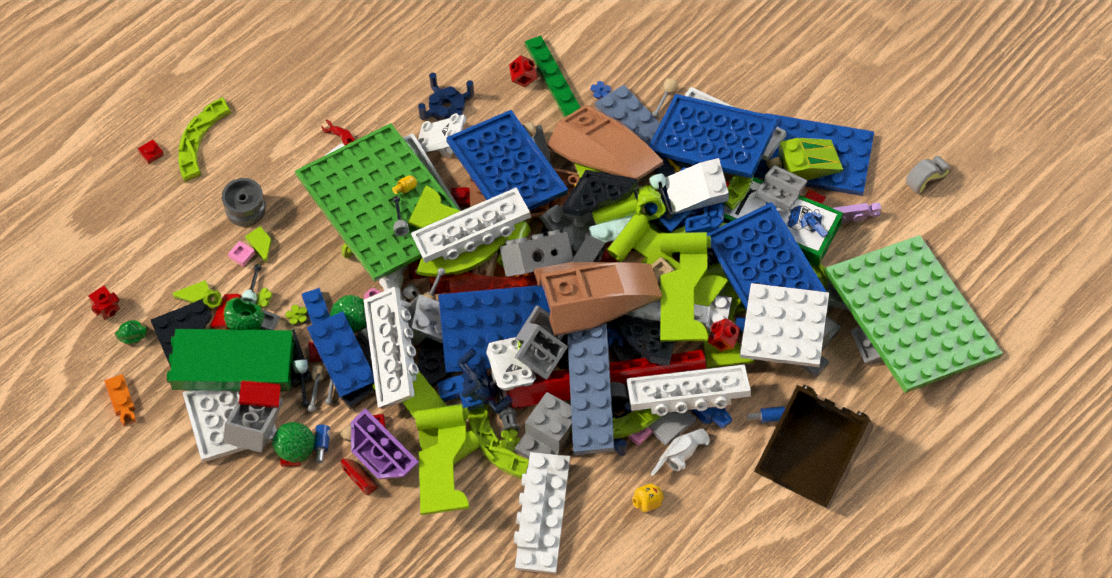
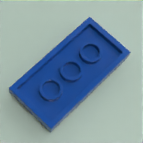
[307,311,375,399]

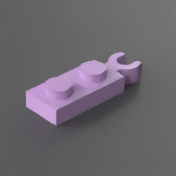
[833,203,881,224]

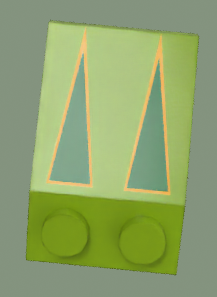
[778,138,843,180]

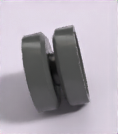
[221,178,266,226]

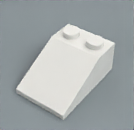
[665,158,729,214]

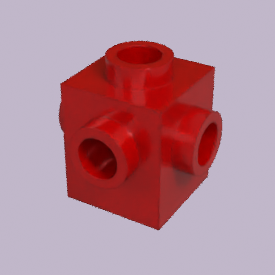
[509,55,537,87]
[88,285,120,320]
[707,318,740,352]

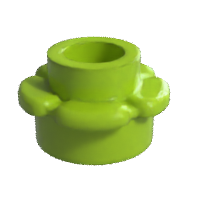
[203,289,222,308]

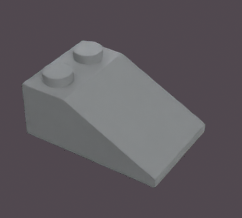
[223,399,283,453]

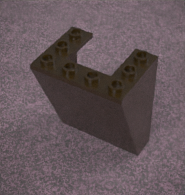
[754,384,874,509]

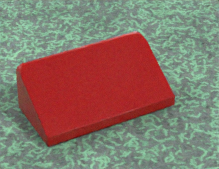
[210,293,241,330]
[239,381,281,408]
[341,458,378,496]

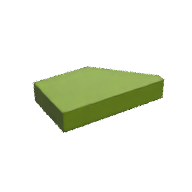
[245,226,272,263]
[172,280,213,304]

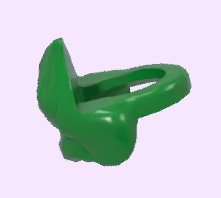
[114,320,147,344]

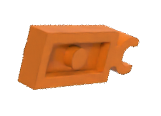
[104,374,136,426]

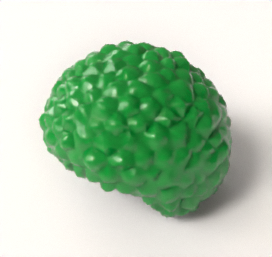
[330,295,367,333]
[224,297,264,330]
[272,422,315,463]

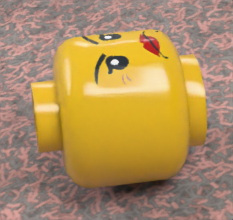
[632,483,664,513]

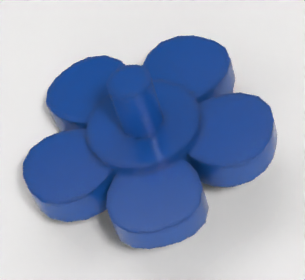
[590,81,611,99]

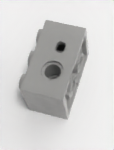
[500,230,573,277]

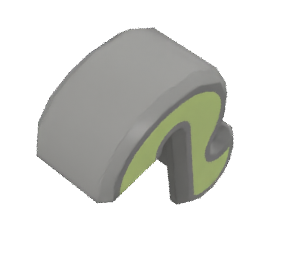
[906,156,950,194]

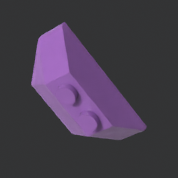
[351,408,419,479]

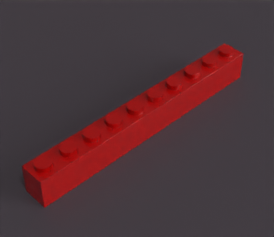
[509,350,706,408]

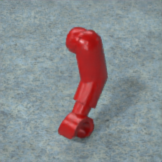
[321,120,355,145]

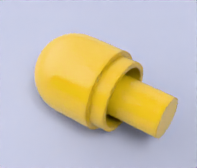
[392,175,417,194]

